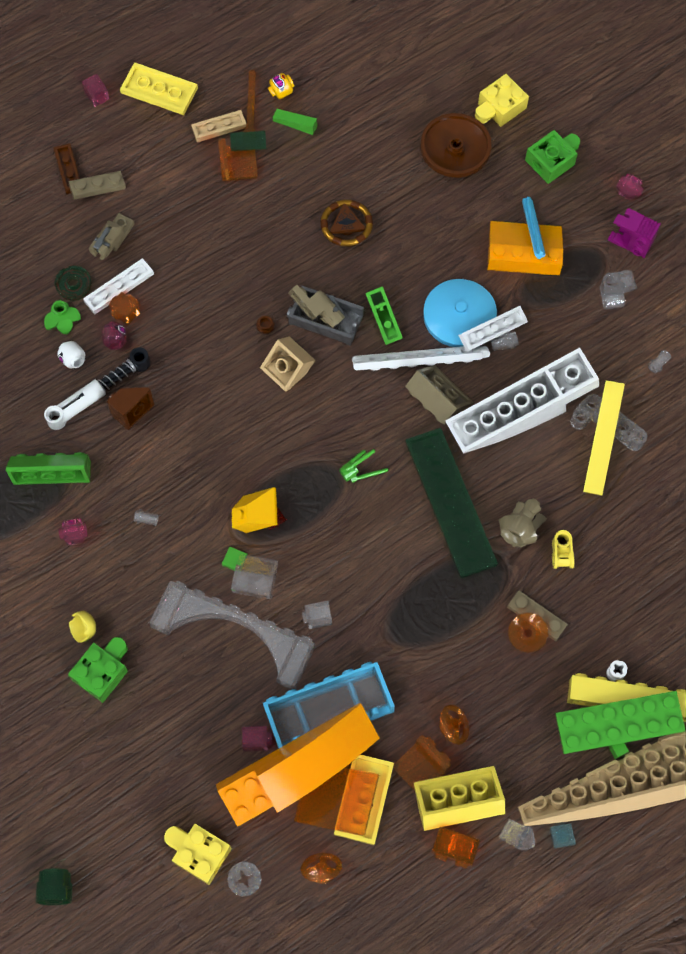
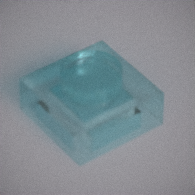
[550,823,576,849]

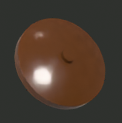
[420,113,491,178]

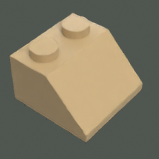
[260,336,315,392]

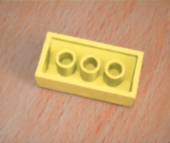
[414,766,505,831]

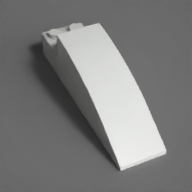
[445,348,599,454]

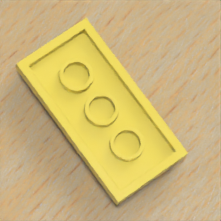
[120,62,198,115]
[334,755,394,845]

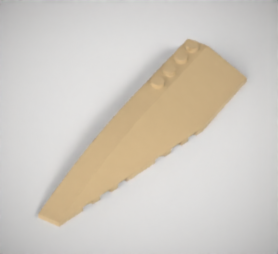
[518,730,686,826]

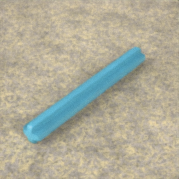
[522,196,545,259]

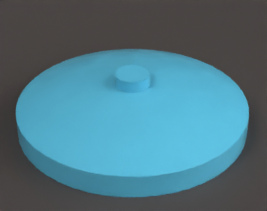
[423,279,497,347]

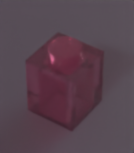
[82,74,109,107]
[242,726,272,751]

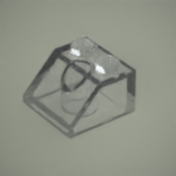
[231,554,279,599]

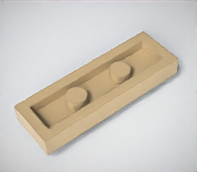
[191,110,247,142]

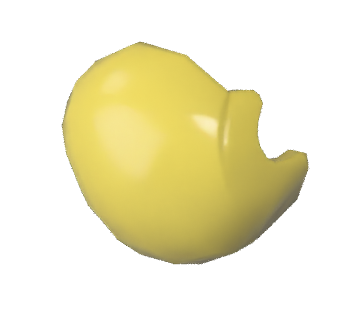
[69,611,96,643]

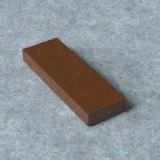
[53,143,80,194]

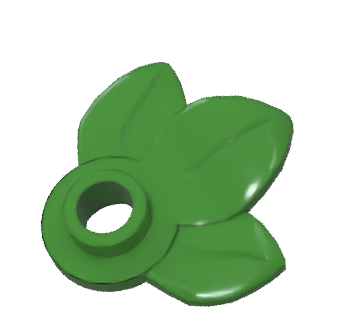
[44,300,81,335]

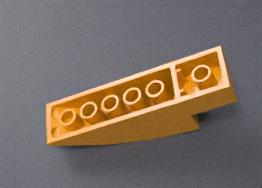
[216,703,380,827]

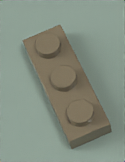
[69,171,126,200]
[507,591,568,642]

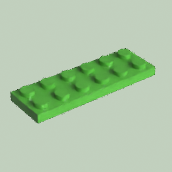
[555,691,686,754]

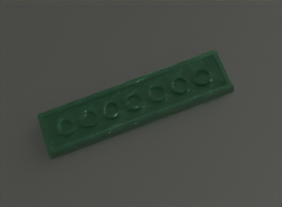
[405,428,498,578]

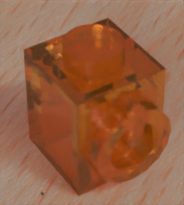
[109,292,140,326]

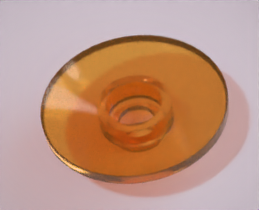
[508,613,548,653]

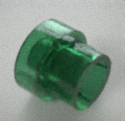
[35,868,73,905]

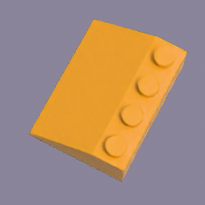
[487,221,563,275]

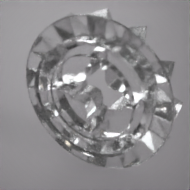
[227,862,261,897]

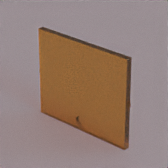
[294,768,379,837]

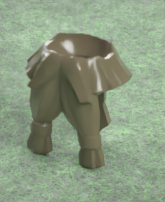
[499,498,547,547]

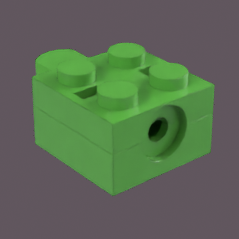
[525,130,580,184]
[68,637,128,703]

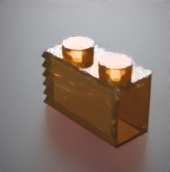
[432,827,480,869]

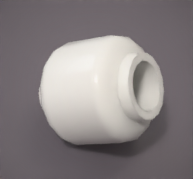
[57,341,85,369]

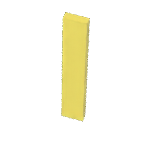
[583,380,625,496]

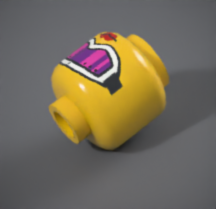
[268,73,295,100]

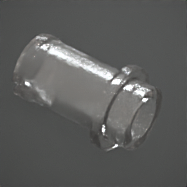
[648,350,671,373]
[134,509,159,526]

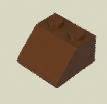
[107,387,154,430]

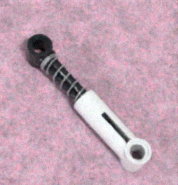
[44,347,150,430]

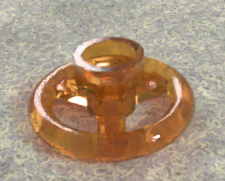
[439,704,469,745]
[300,853,342,884]

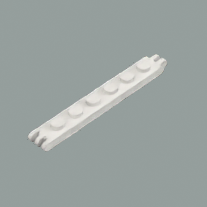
[352,346,490,371]

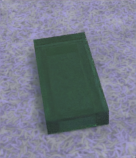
[230,131,266,151]

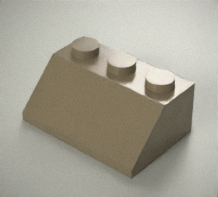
[405,365,474,425]

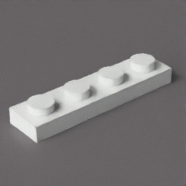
[83,258,154,314]
[458,306,528,352]

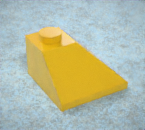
[232,487,277,533]

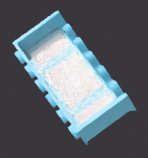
[263,662,395,749]

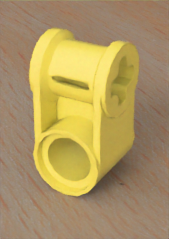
[552,530,574,569]

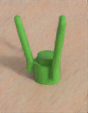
[339,449,388,483]

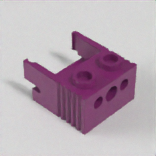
[608,208,661,258]

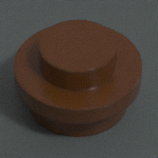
[256,316,275,334]

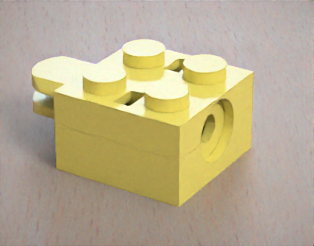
[475,74,529,127]
[164,824,232,885]

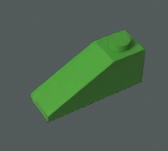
[365,286,403,345]

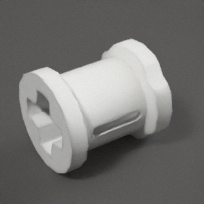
[606,660,628,682]

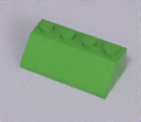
[6,452,91,485]

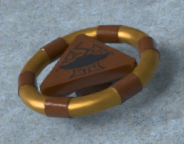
[320,200,373,246]

